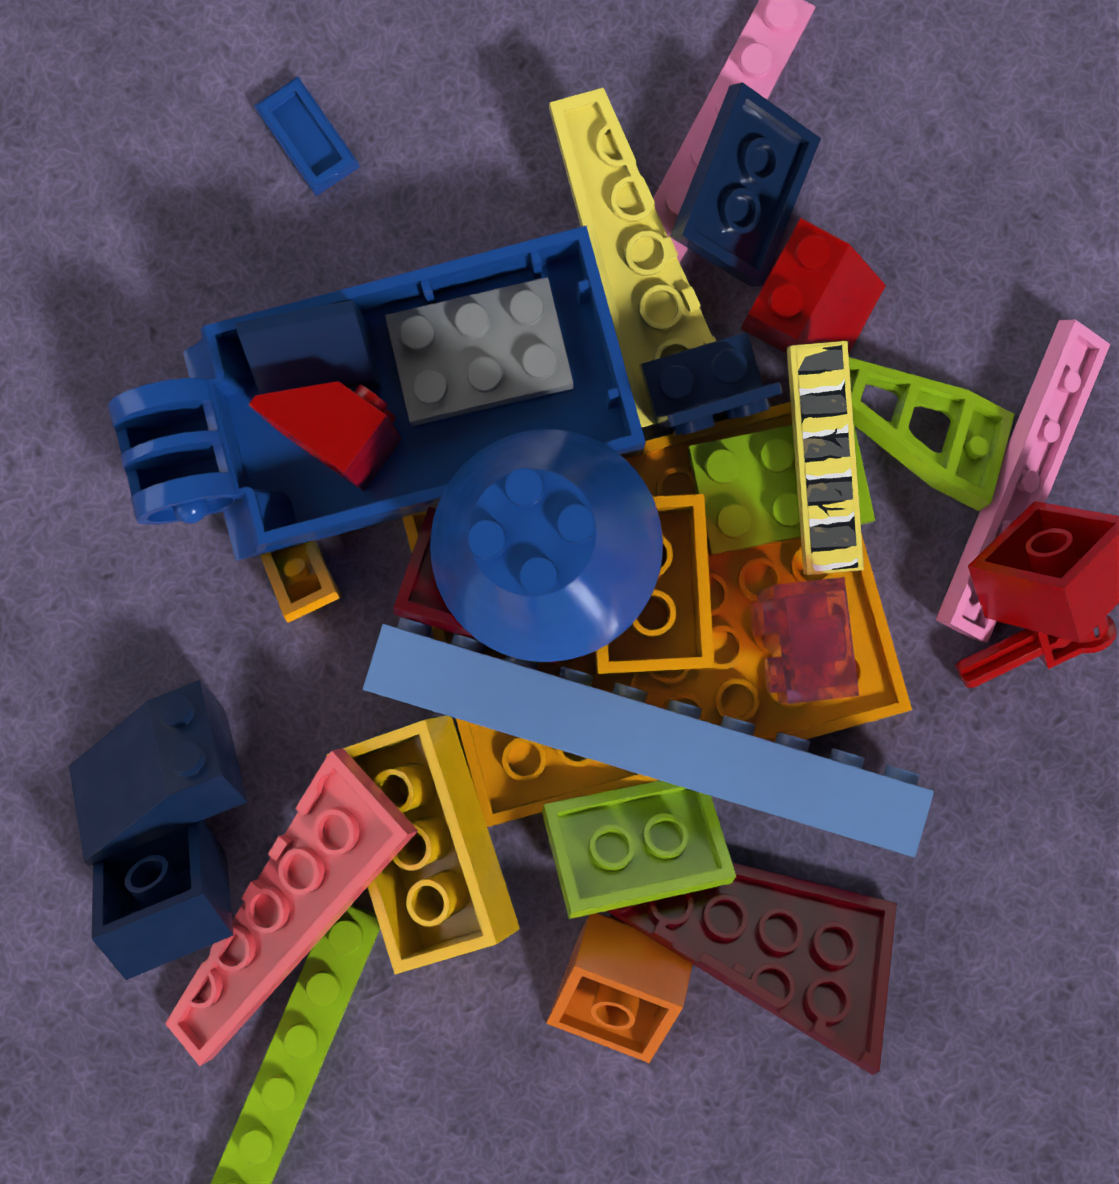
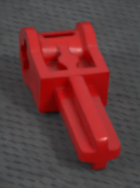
[955,615,1117,688]

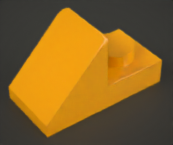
[260,540,343,623]

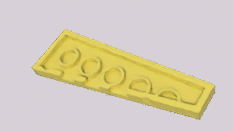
[549,88,716,427]

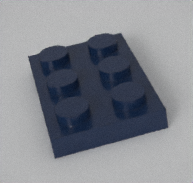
[670,82,821,287]

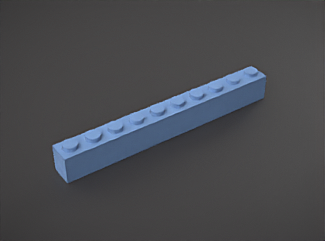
[362,617,934,858]

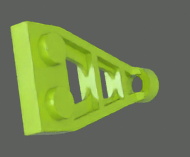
[849,357,1015,511]

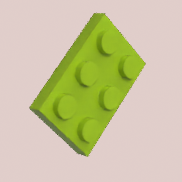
[687,425,876,556]
[542,780,736,919]

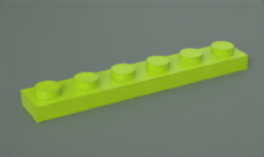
[210,904,380,1184]

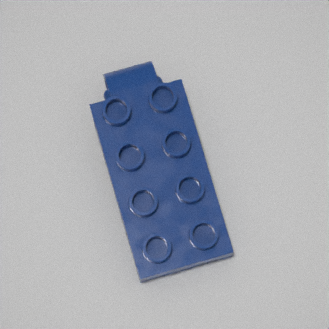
[108,226,646,561]

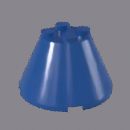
[430,429,663,662]

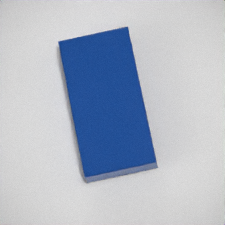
[254,77,360,196]

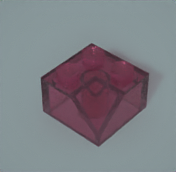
[750,577,859,704]

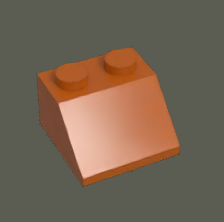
[546,913,693,1063]

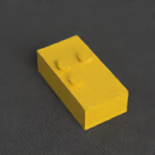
[326,715,520,974]

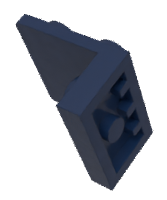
[639,332,783,436]

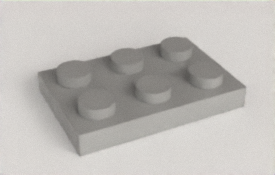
[385,277,573,426]

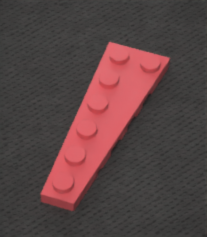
[165,748,418,1066]

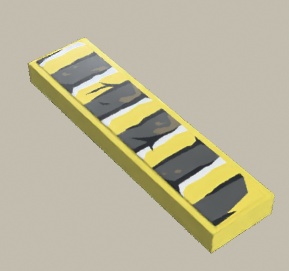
[787,341,864,575]

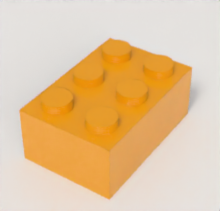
[595,494,715,674]

